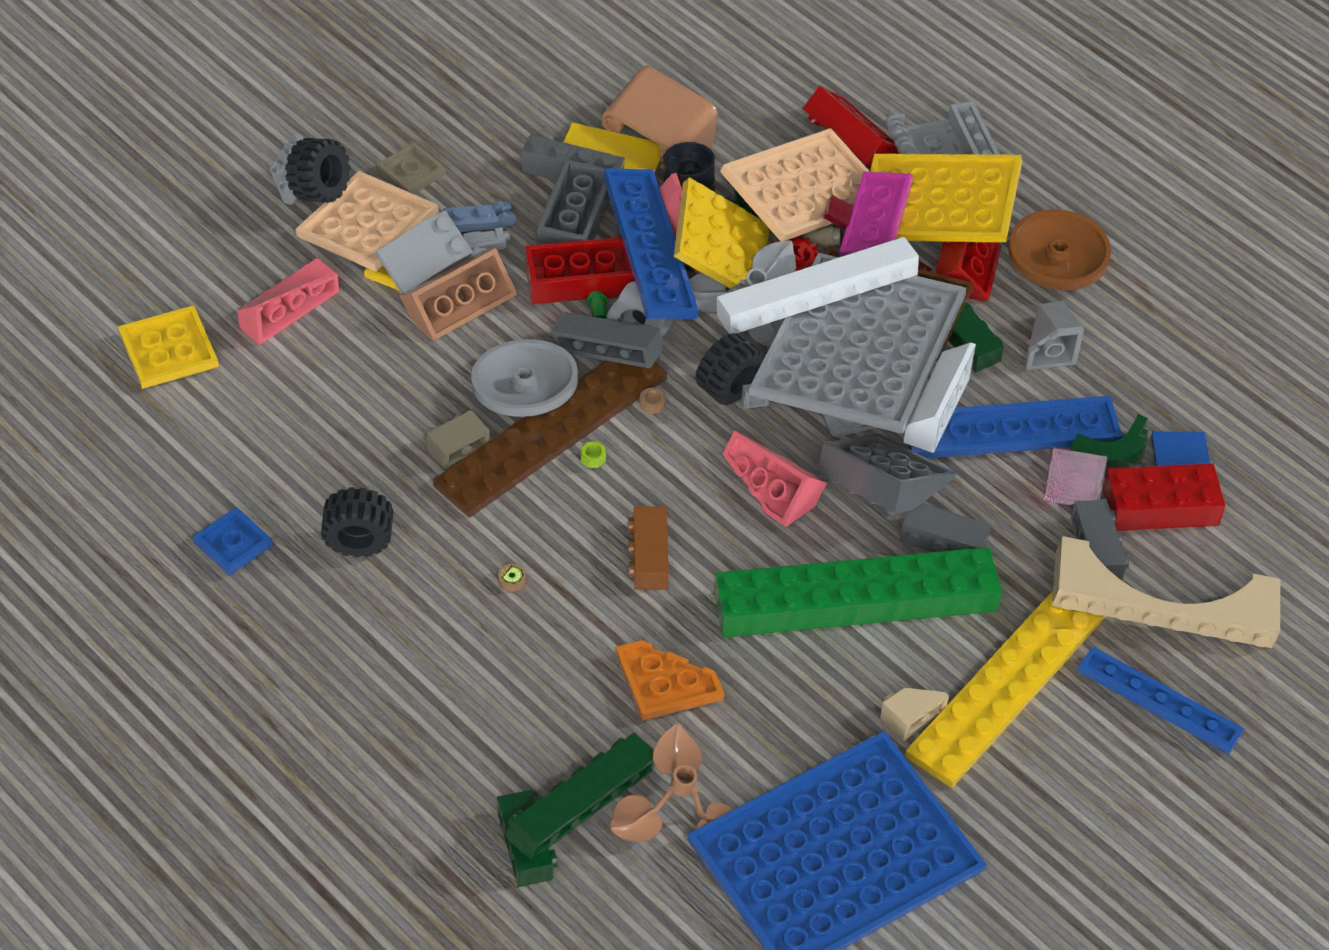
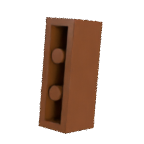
[628,506,669,589]

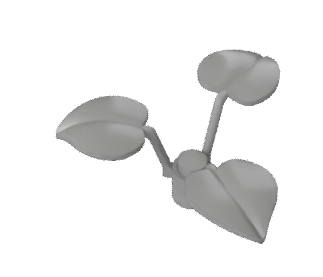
[689,241,796,347]

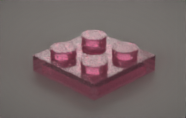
[1043,447,1107,507]

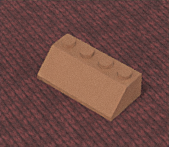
[399,248,518,341]

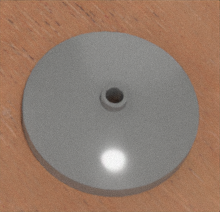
[471,339,578,417]

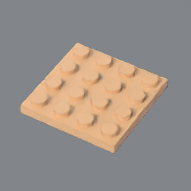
[295,171,439,272]

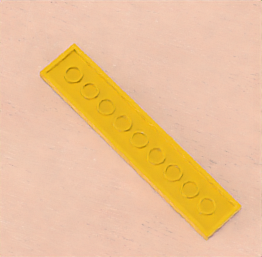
[905,591,1107,789]

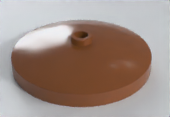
[1008,209,1111,290]

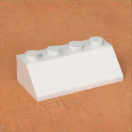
[903,343,976,453]

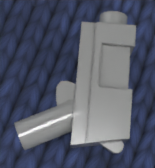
[464,227,510,258]

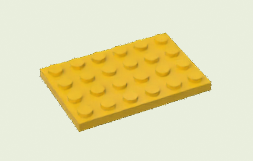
[870,154,1023,242]

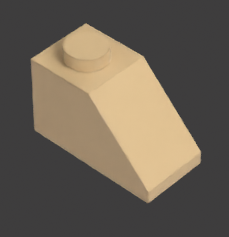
[880,688,949,741]

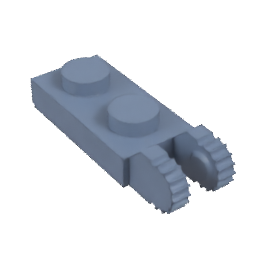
[443,201,517,232]

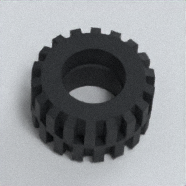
[285,138,351,203]
[695,333,765,405]
[321,487,393,557]

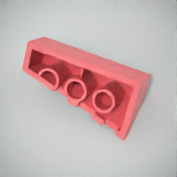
[237,258,339,345]

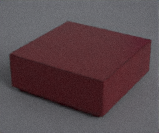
[823,195,854,229]

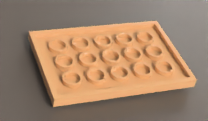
[720,128,870,242]

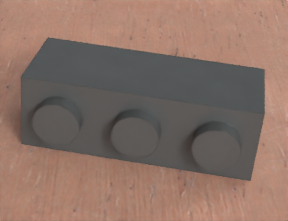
[1071,499,1129,580]
[900,503,991,552]

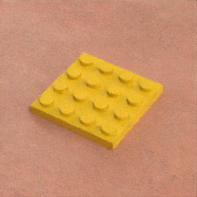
[674,177,770,290]

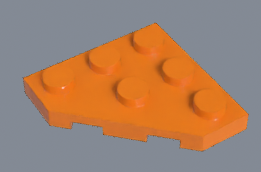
[615,640,725,721]

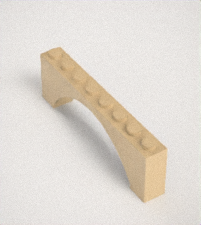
[1052,536,1280,648]

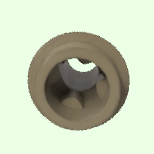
[805,225,842,249]

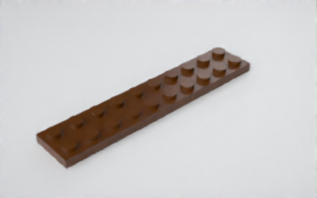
[433,361,667,518]

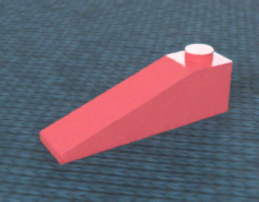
[722,431,827,527]

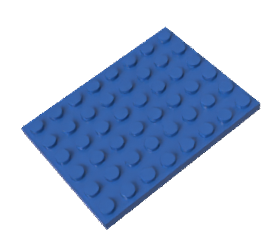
[687,731,987,950]

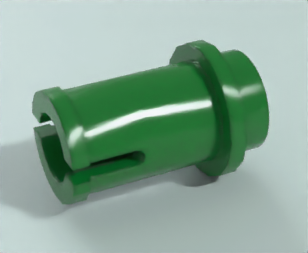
[587,291,607,319]

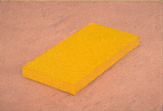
[564,122,661,176]

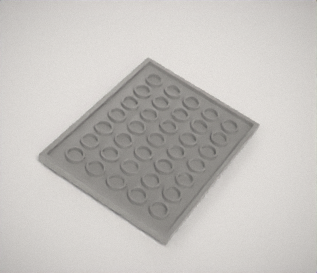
[749,253,966,434]

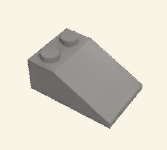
[375,210,473,294]

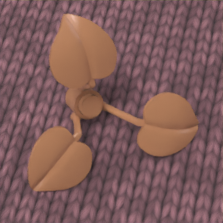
[610,723,733,842]

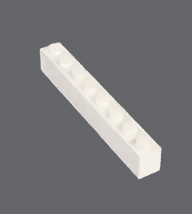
[717,237,919,334]

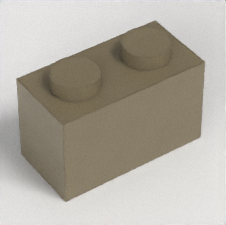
[426,410,490,471]

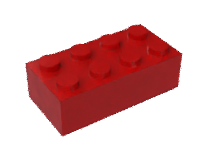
[525,237,635,304]
[1103,463,1226,531]

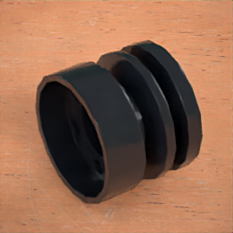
[663,142,715,192]

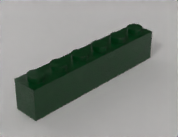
[506,732,655,861]

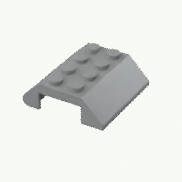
[885,101,1000,155]

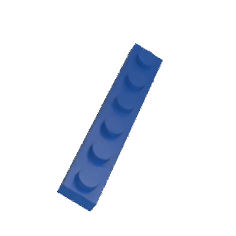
[1077,646,1245,754]

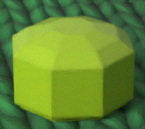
[580,441,606,468]

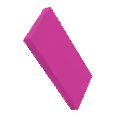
[839,171,913,257]

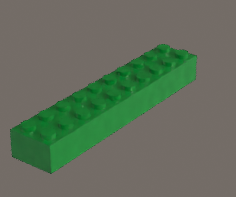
[714,547,1002,638]

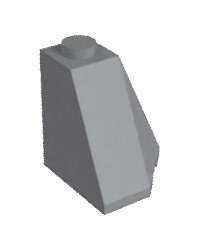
[1025,302,1084,370]

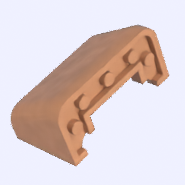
[601,66,718,163]

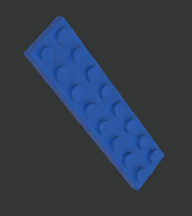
[603,168,699,319]
[908,396,1123,458]

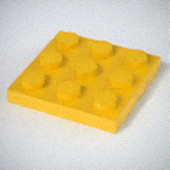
[118,305,219,389]

